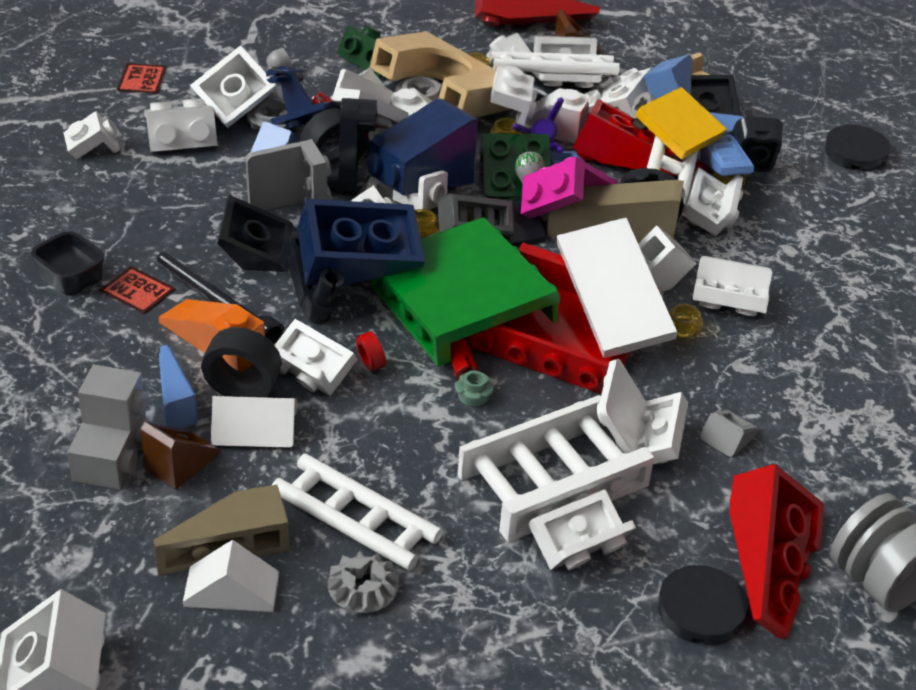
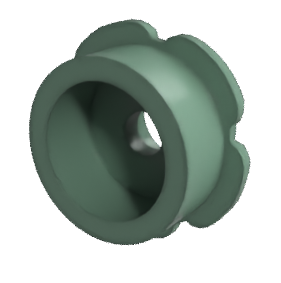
[455,370,494,406]

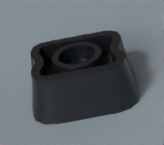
[731,117,783,172]
[31,231,105,296]

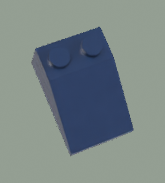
[297,199,425,287]

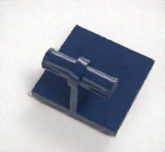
[266,66,341,130]

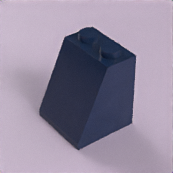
[367,99,478,196]

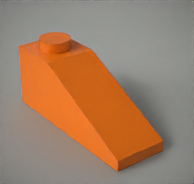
[158,299,265,373]

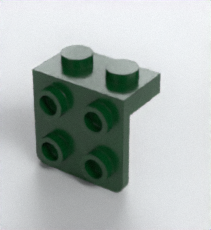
[479,133,551,199]

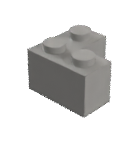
[67,364,151,490]

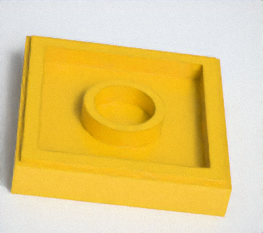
[635,87,727,159]

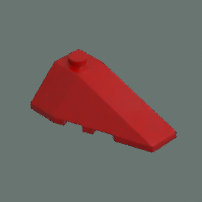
[475,0,600,27]
[572,99,710,176]
[729,464,824,639]

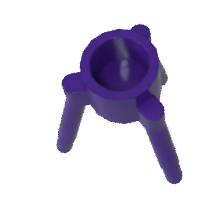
[513,97,564,153]

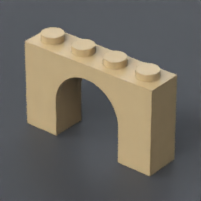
[370,31,509,117]

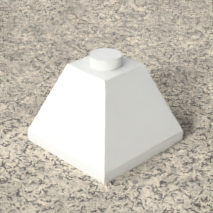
[190,46,278,128]

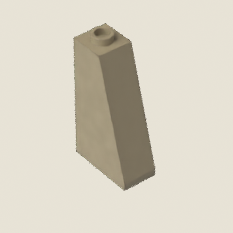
[542,180,684,244]

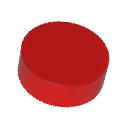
[356,331,386,372]

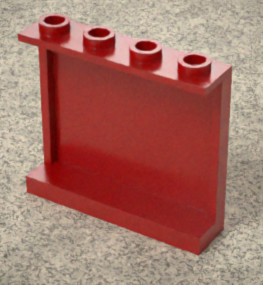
[467,242,659,394]

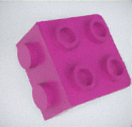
[521,156,618,219]

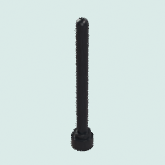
[156,252,285,344]

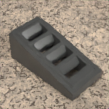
[438,193,514,236]

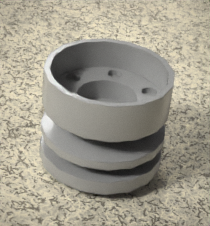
[830,493,916,612]

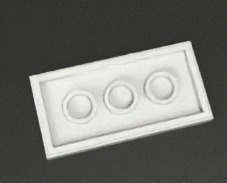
[557,218,677,358]

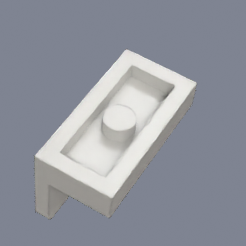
[211,396,297,447]

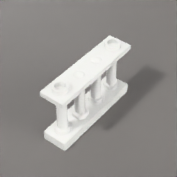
[458,395,654,543]

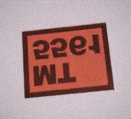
[117,63,167,93]
[99,266,176,314]

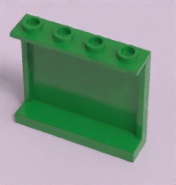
[370,217,560,367]

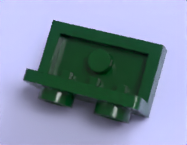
[337,25,389,77]

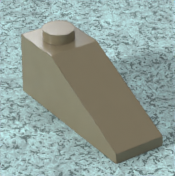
[153,484,289,576]

